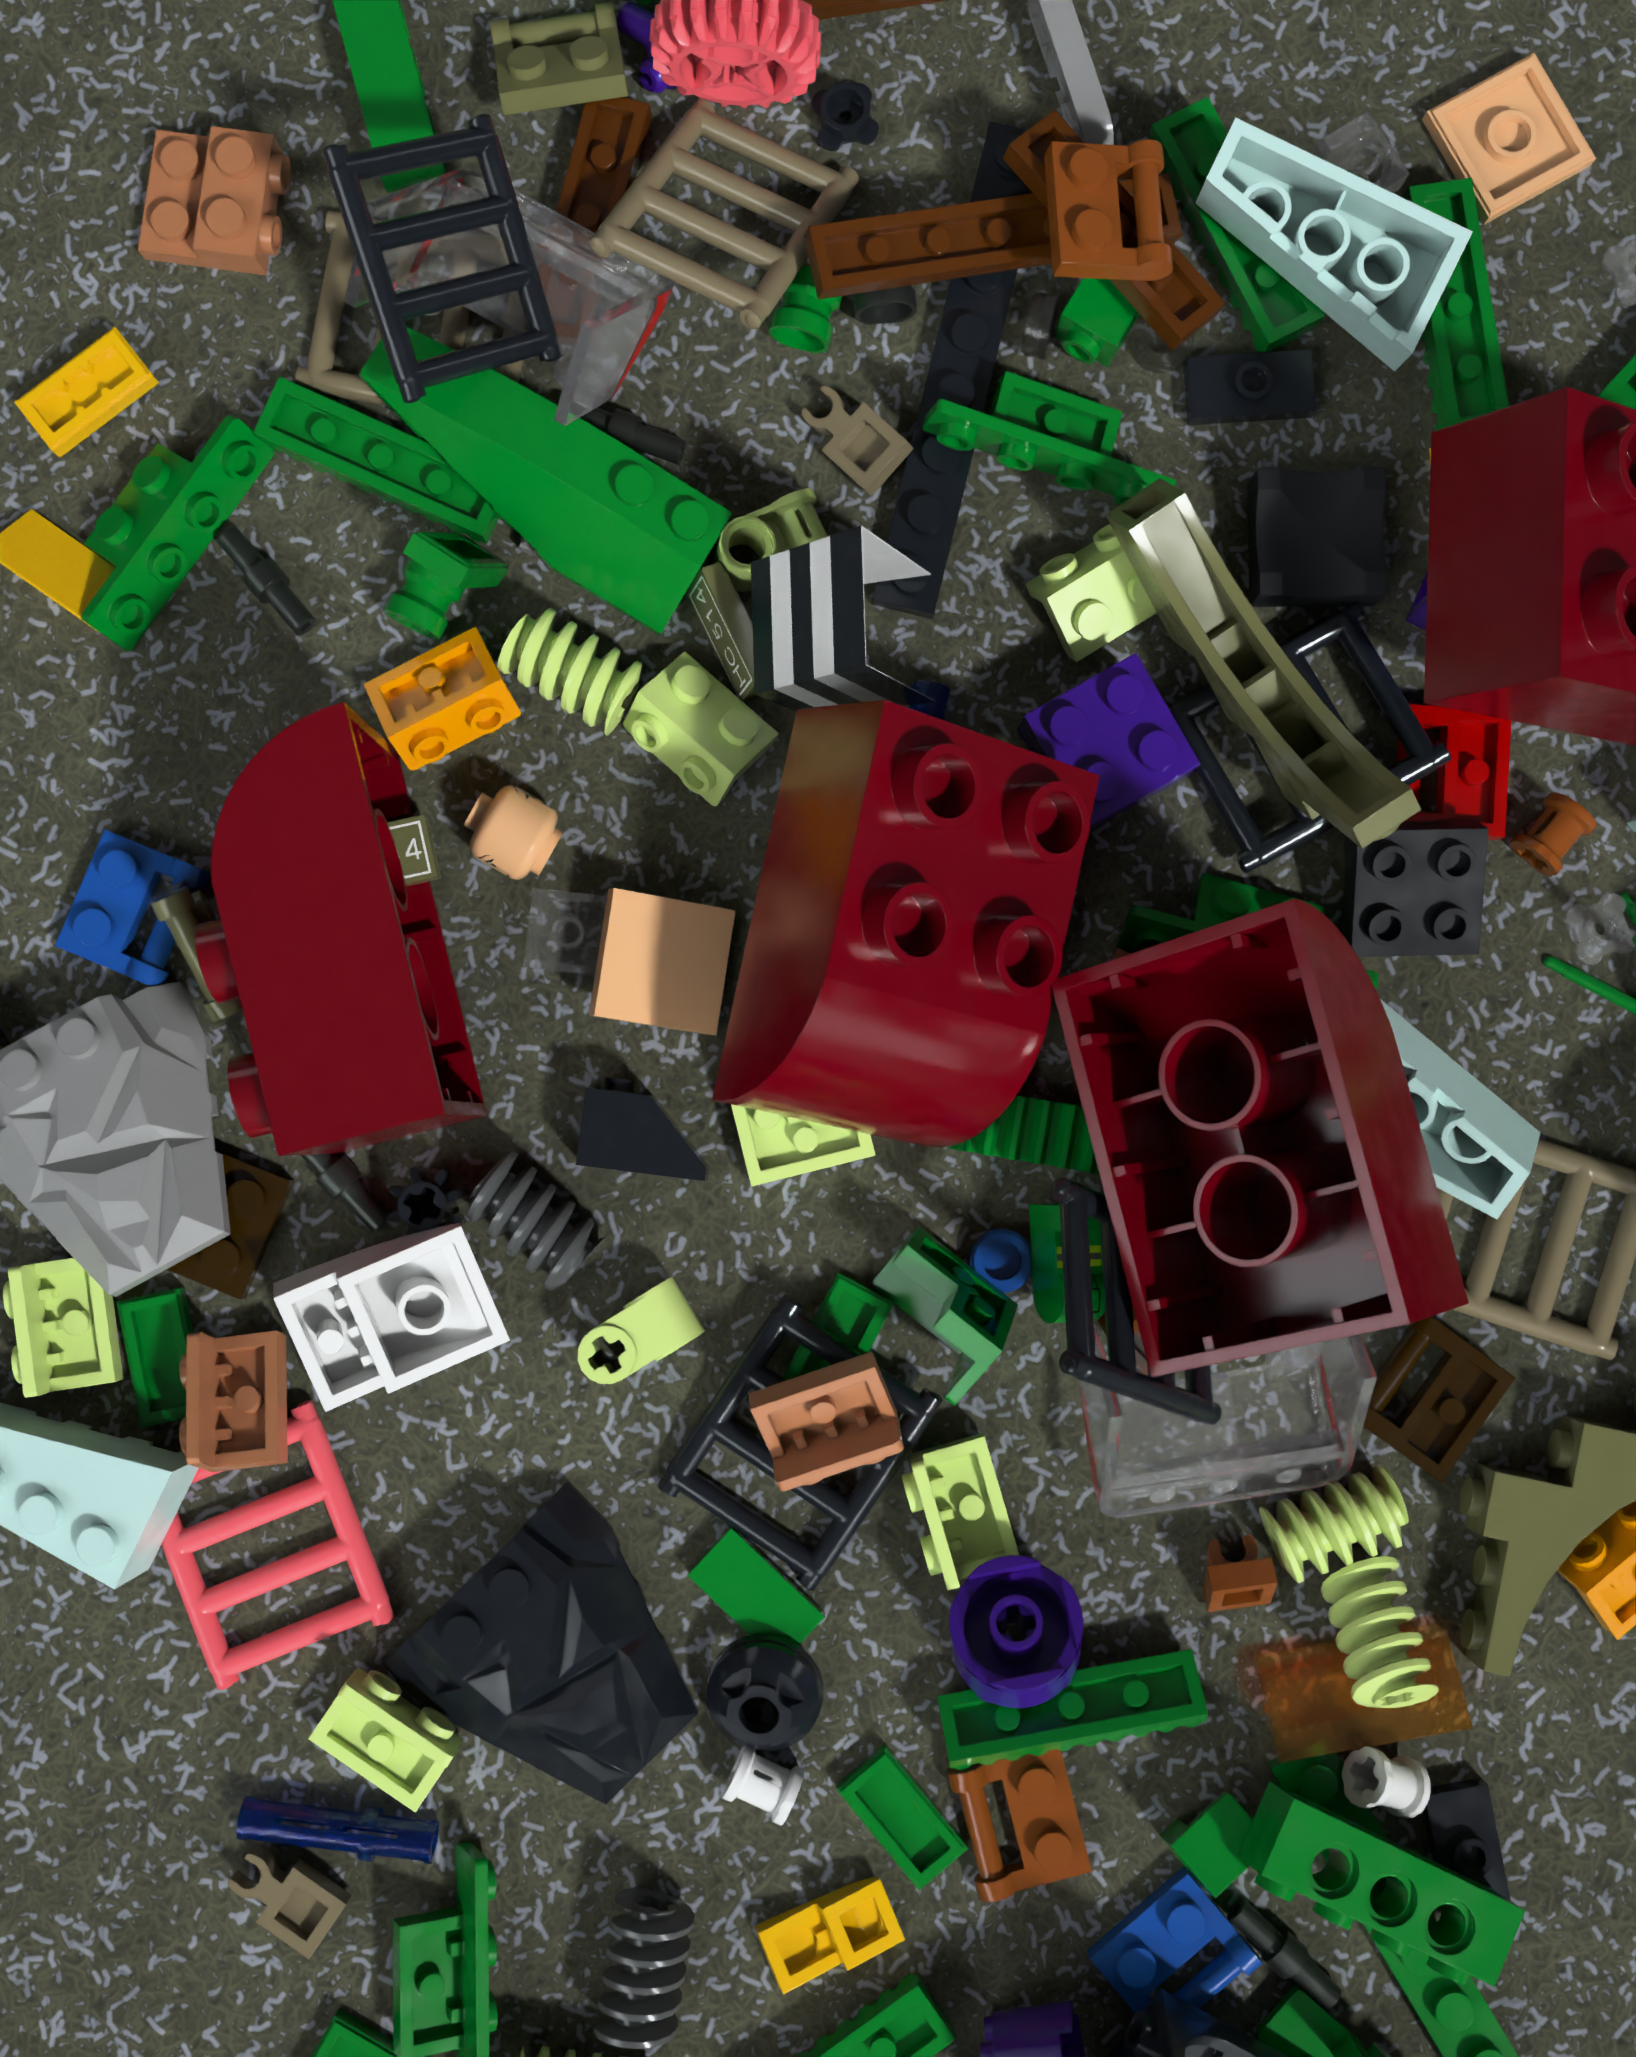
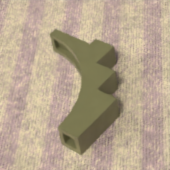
[1105,478,1421,849]
[1459,1393,1636,1677]

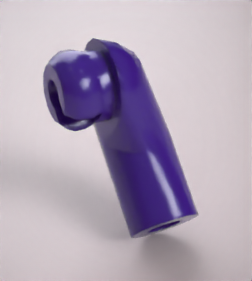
[617,1,675,94]

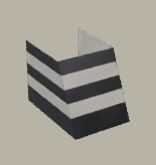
[751,526,936,712]

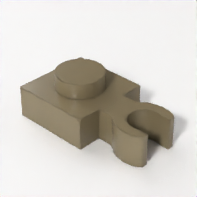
[801,386,914,497]
[228,1845,352,1959]

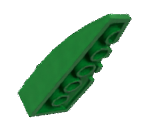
[359,326,732,636]

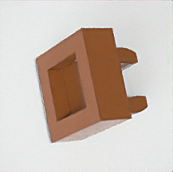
[1202,1535,1278,1613]

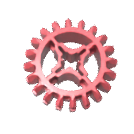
[649,0,821,109]

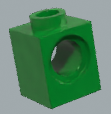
[1054,278,1140,368]

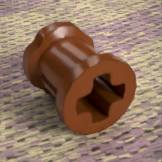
[1509,792,1597,877]

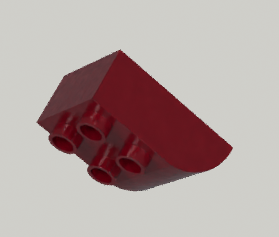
[1424,387,1636,746]
[712,700,1100,1148]
[195,702,488,1156]
[1052,899,1469,1377]

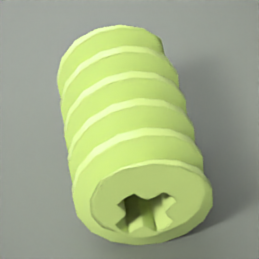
[497,608,642,736]
[1259,1464,1409,1583]
[1321,1556,1439,1708]

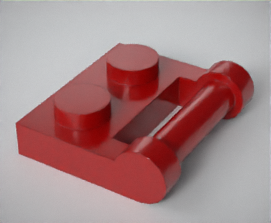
[1396,704,1512,840]

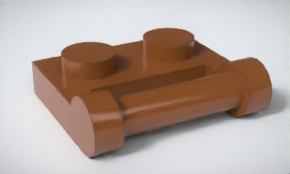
[1044,139,1173,281]
[947,1749,1092,1902]

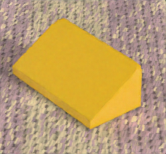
[0,509,115,632]

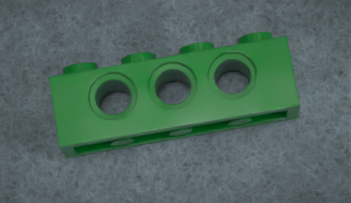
[1238,1781,1526,1987]

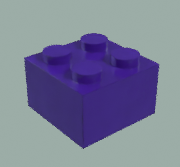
[1017,653,1200,832]

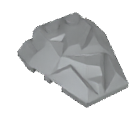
[0,981,231,1297]

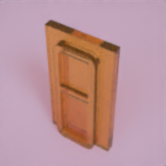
[1255,1622,1473,1763]

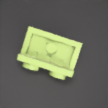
[1026,524,1157,662]
[623,651,779,806]
[3,1258,124,1398]
[902,1433,1020,1591]
[308,1667,464,1813]

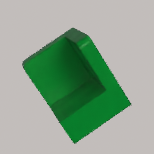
[1159,1792,1253,1899]

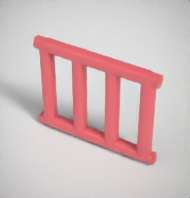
[161,1400,395,1690]

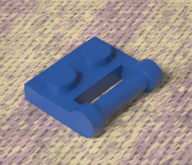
[55,829,211,986]
[1087,1866,1263,2013]

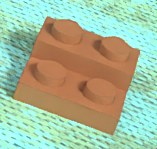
[138,126,291,276]

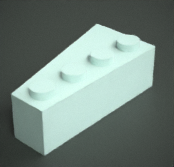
[1196,118,1473,372]
[1380,999,1541,1219]
[0,1403,199,1589]

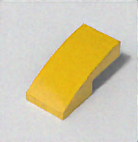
[753,1876,905,1995]

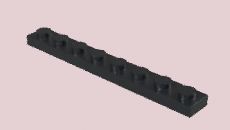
[872,121,1032,619]

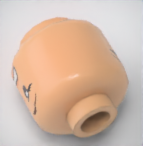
[464,785,564,880]

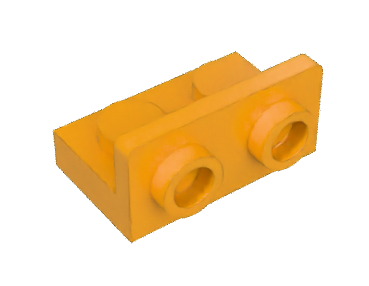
[363,626,521,771]
[1557,1501,1636,1640]

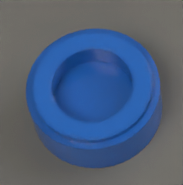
[969,1228,1032,1293]

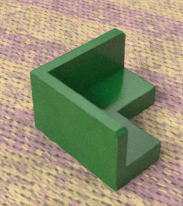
[873,1225,1018,1406]

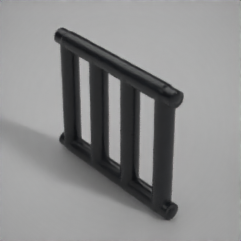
[323,114,562,404]
[1167,602,1452,873]
[1051,1178,1222,1425]
[657,1294,943,1591]

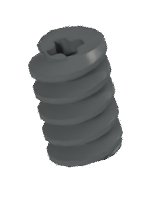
[467,1149,608,1291]
[594,1887,695,2049]

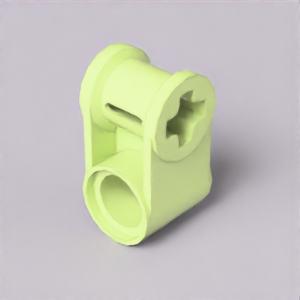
[713,488,828,592]
[578,1277,705,1384]

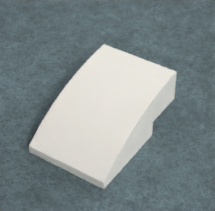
[273,1223,510,1412]

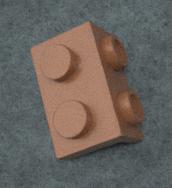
[179,1330,288,1472]
[748,1351,904,1491]

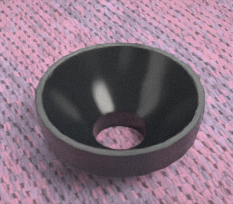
[706,1634,824,1751]

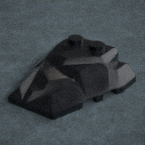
[382,1481,699,1805]

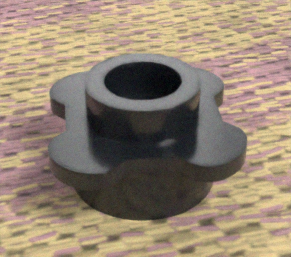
[812,82,879,151]

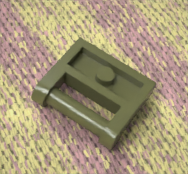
[490,1,628,115]
[150,880,242,1022]

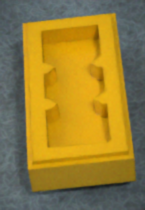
[14,327,159,458]

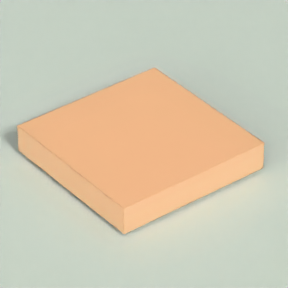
[1422,53,1596,225]
[589,888,735,1036]

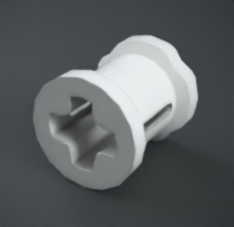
[722,1746,805,1826]
[1342,1746,1431,1818]

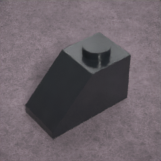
[576,1077,709,1181]

